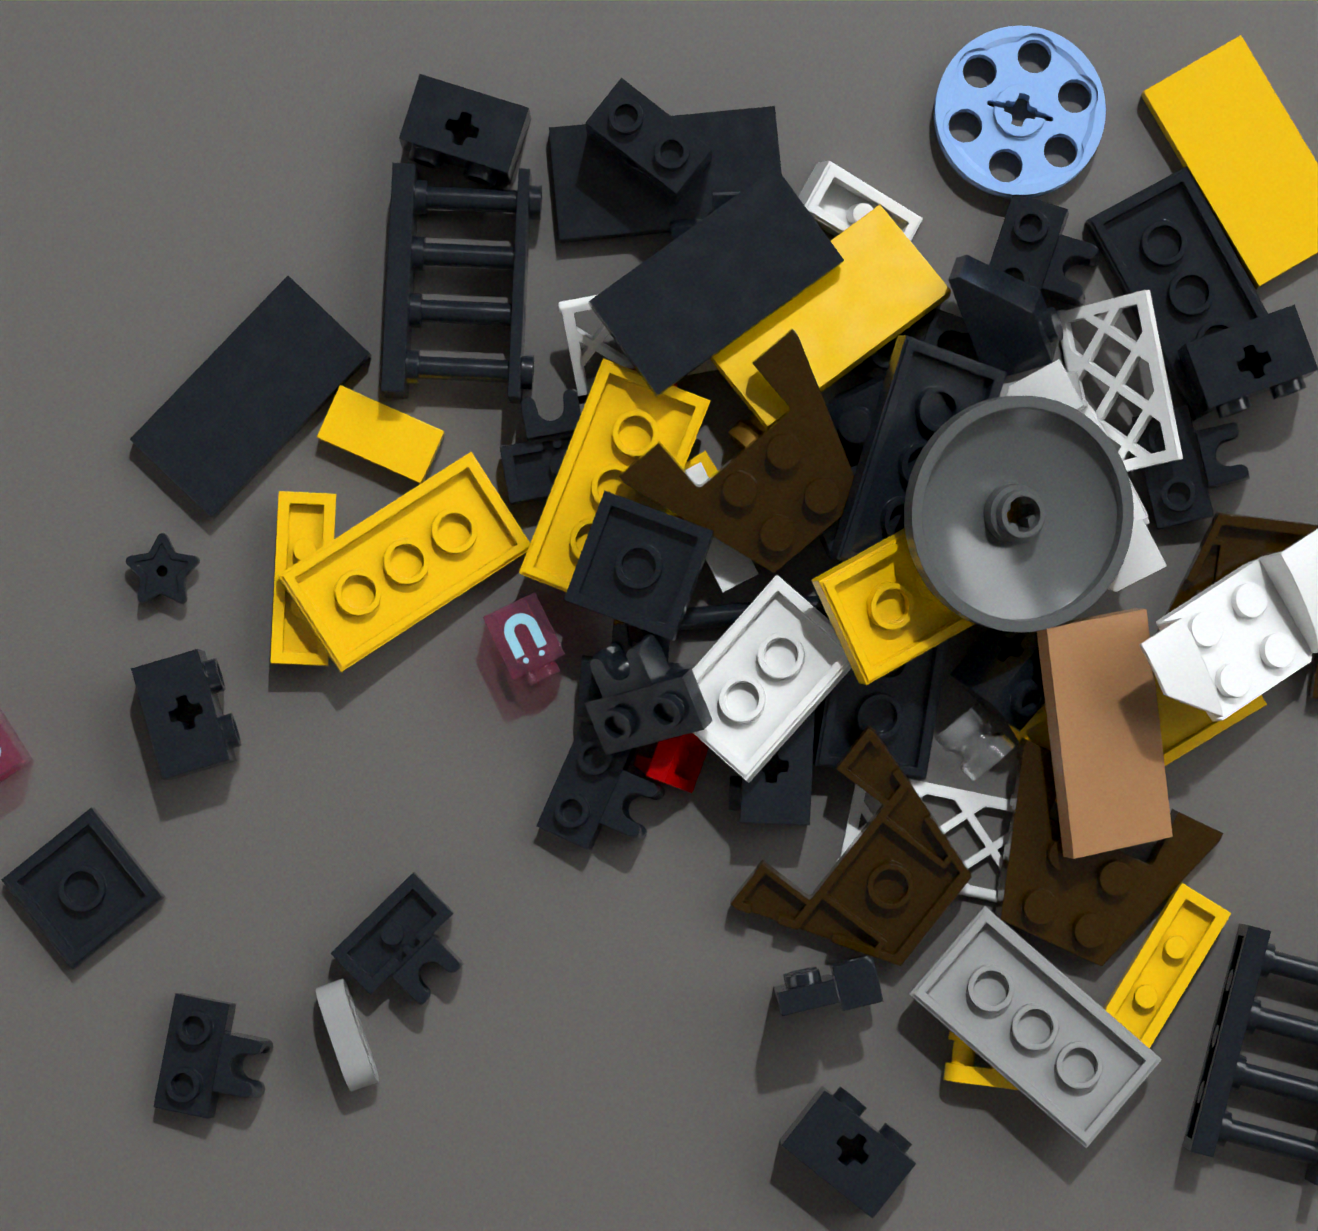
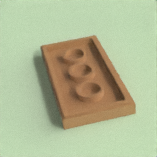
[1037,608,1173,859]

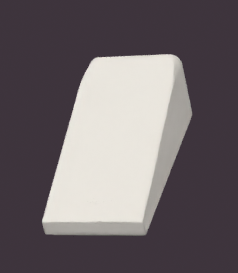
[798,161,923,241]

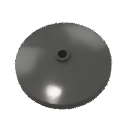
[904,396,1134,632]

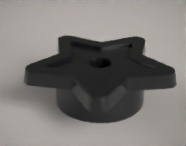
[126,533,200,604]

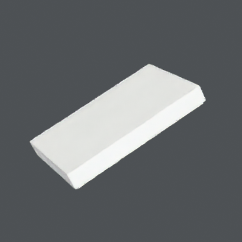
[692,575,852,783]

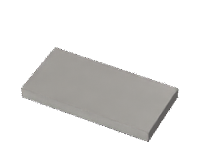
[908,906,1162,1148]

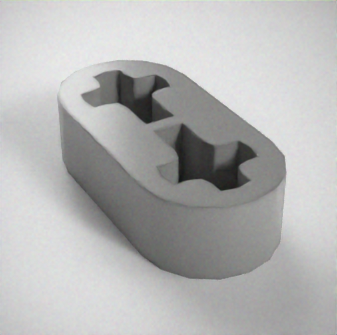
[316,978,379,1092]

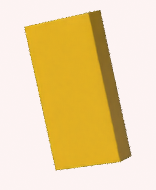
[317,385,445,484]

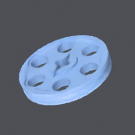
[933,26,1106,199]

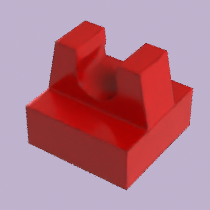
[633,733,709,793]

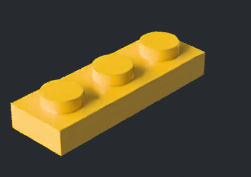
[270,491,337,666]
[1103,883,1231,1049]

